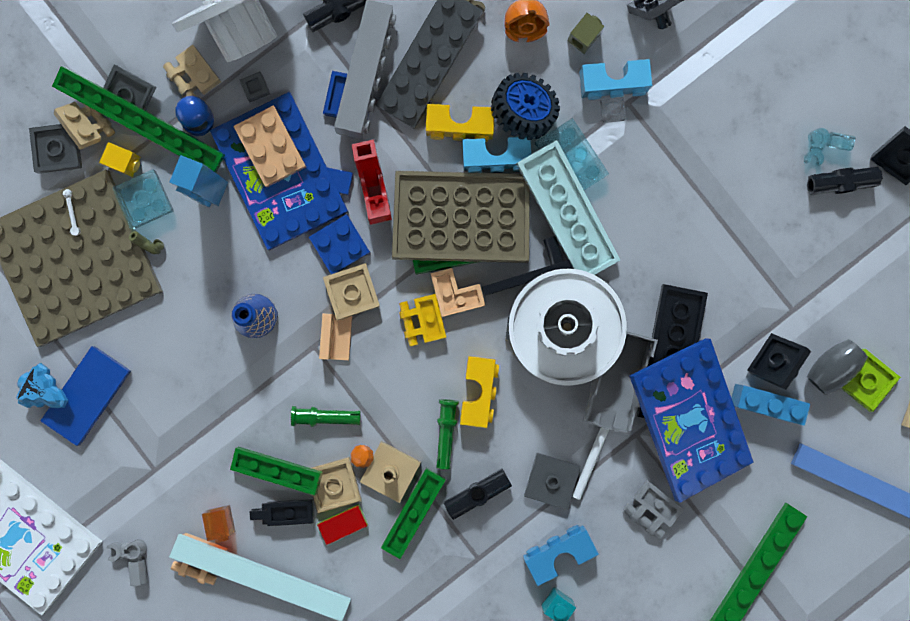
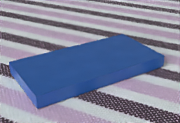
[40,346,131,446]

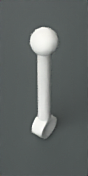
[63,189,81,236]

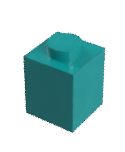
[542,587,576,621]

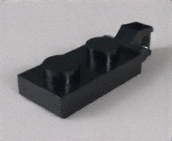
[249,499,314,526]

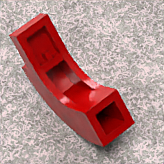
[351,139,392,225]

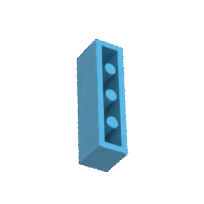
[170,155,228,207]

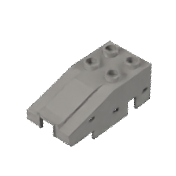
[583,331,658,434]

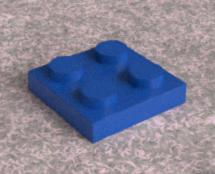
[309,214,371,274]

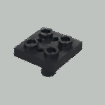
[626,0,684,29]

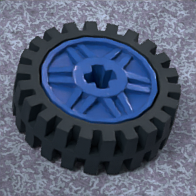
[491,73,560,140]

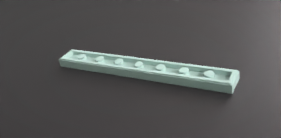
[169,534,351,621]

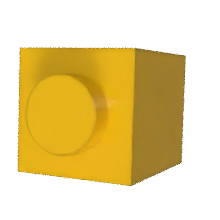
[99,142,141,177]

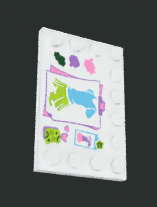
[0,459,102,615]

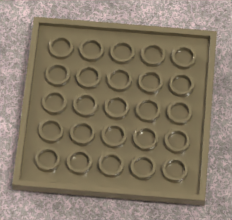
[0,170,163,347]

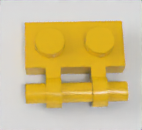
[399,294,447,347]

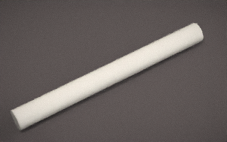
[572,427,610,500]

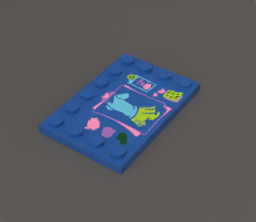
[210,91,349,251]
[629,338,754,503]

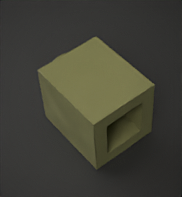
[567,13,604,54]

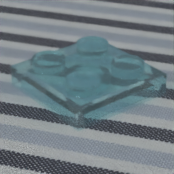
[112,169,174,229]

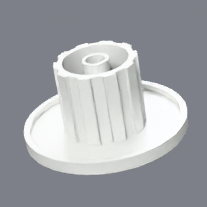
[172,0,277,62]
[509,269,627,386]

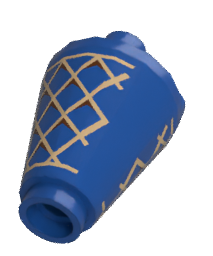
[232,294,278,338]

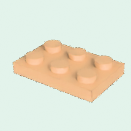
[234,105,306,187]

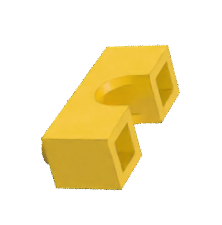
[426,104,494,142]
[460,356,499,428]

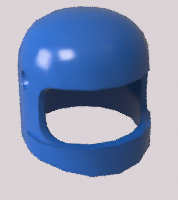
[175,96,214,137]

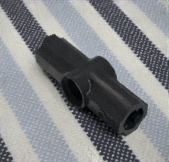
[303,0,366,33]
[807,167,883,195]
[443,468,512,520]

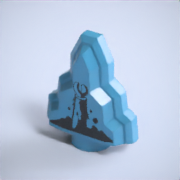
[16,363,68,408]

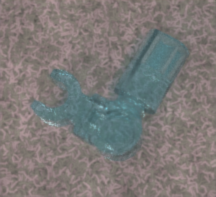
[804,128,856,165]

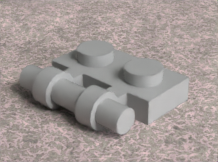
[623,480,684,539]

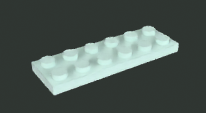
[516,140,620,275]

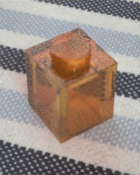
[202,505,235,543]

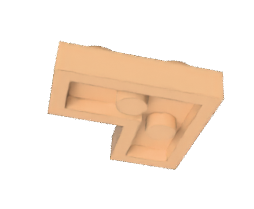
[430,268,485,317]

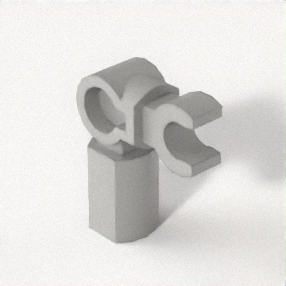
[107,539,147,586]

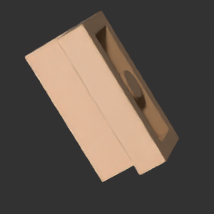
[319,313,352,361]

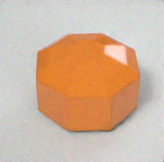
[351,445,374,468]

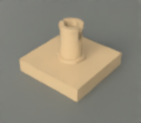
[360,441,421,503]

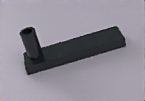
[482,236,572,296]

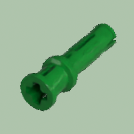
[436,399,459,469]
[291,406,361,427]

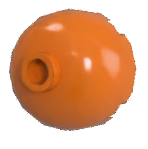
[504,0,550,42]

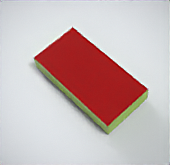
[317,504,368,545]

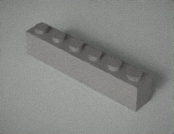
[334,0,396,140]

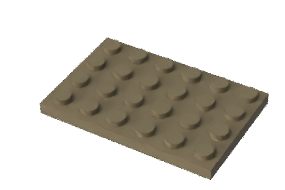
[392,171,530,263]

